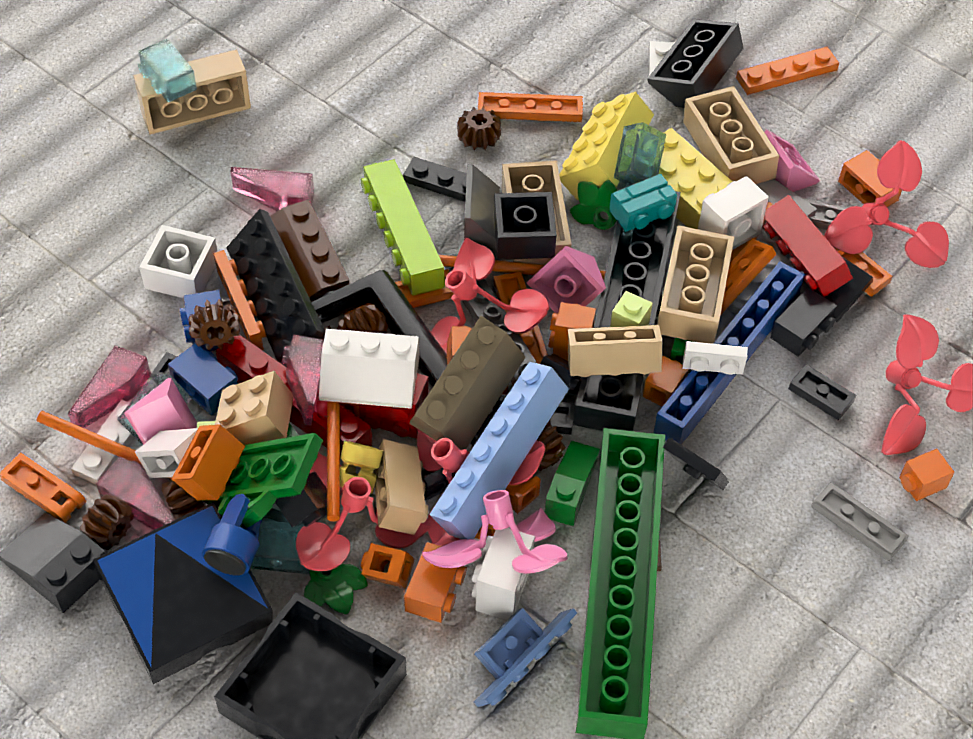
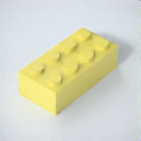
[559,91,654,200]
[628,128,733,229]

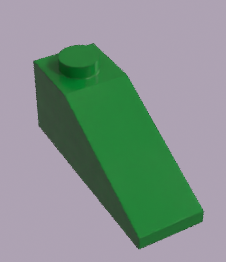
[544,440,600,527]

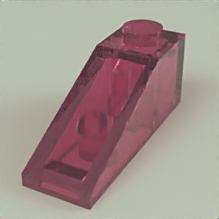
[230,167,314,211]
[282,335,324,426]
[68,345,151,428]
[96,457,174,530]

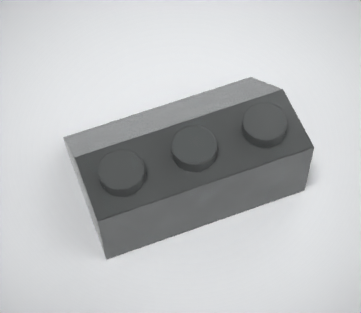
[464,164,500,260]

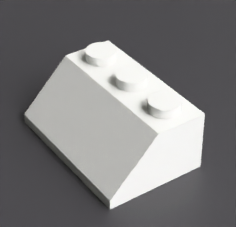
[319,329,419,409]

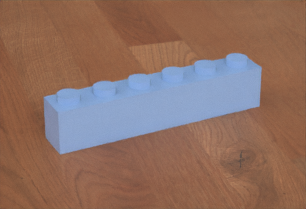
[429,362,569,540]

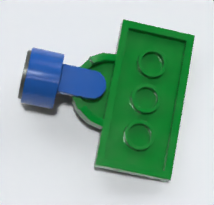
[202,433,323,575]

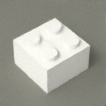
[698,176,769,250]
[139,225,218,298]
[472,528,535,620]

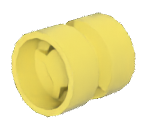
[340,441,384,494]

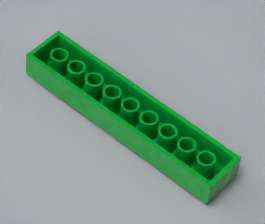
[575,428,665,739]

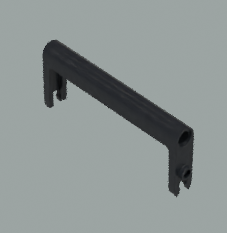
[311,270,492,500]

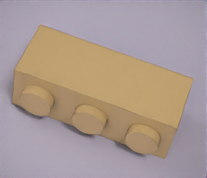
[568,325,663,377]
[373,439,428,535]

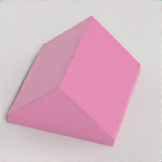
[764,130,820,192]
[526,246,606,313]
[124,378,197,445]

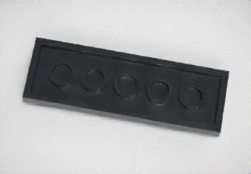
[226,209,325,371]

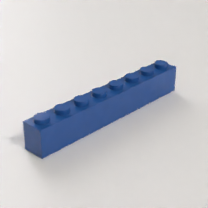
[653,261,805,445]

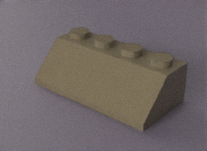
[409,316,526,450]

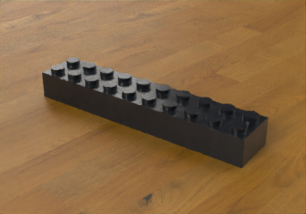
[573,183,681,431]

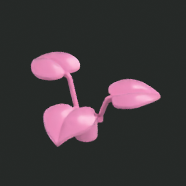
[422,490,568,574]

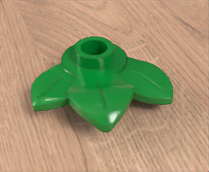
[569,180,617,230]
[304,564,368,615]

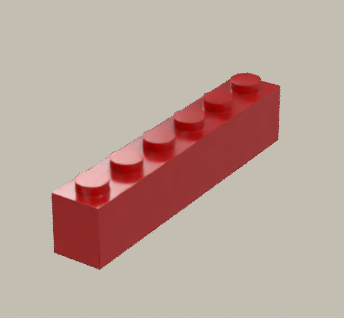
[216,334,372,455]

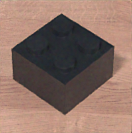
[494,192,557,260]

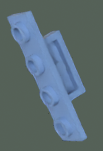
[474,608,577,707]

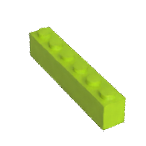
[361,159,445,296]

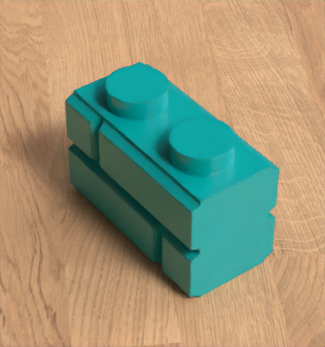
[609,174,677,232]

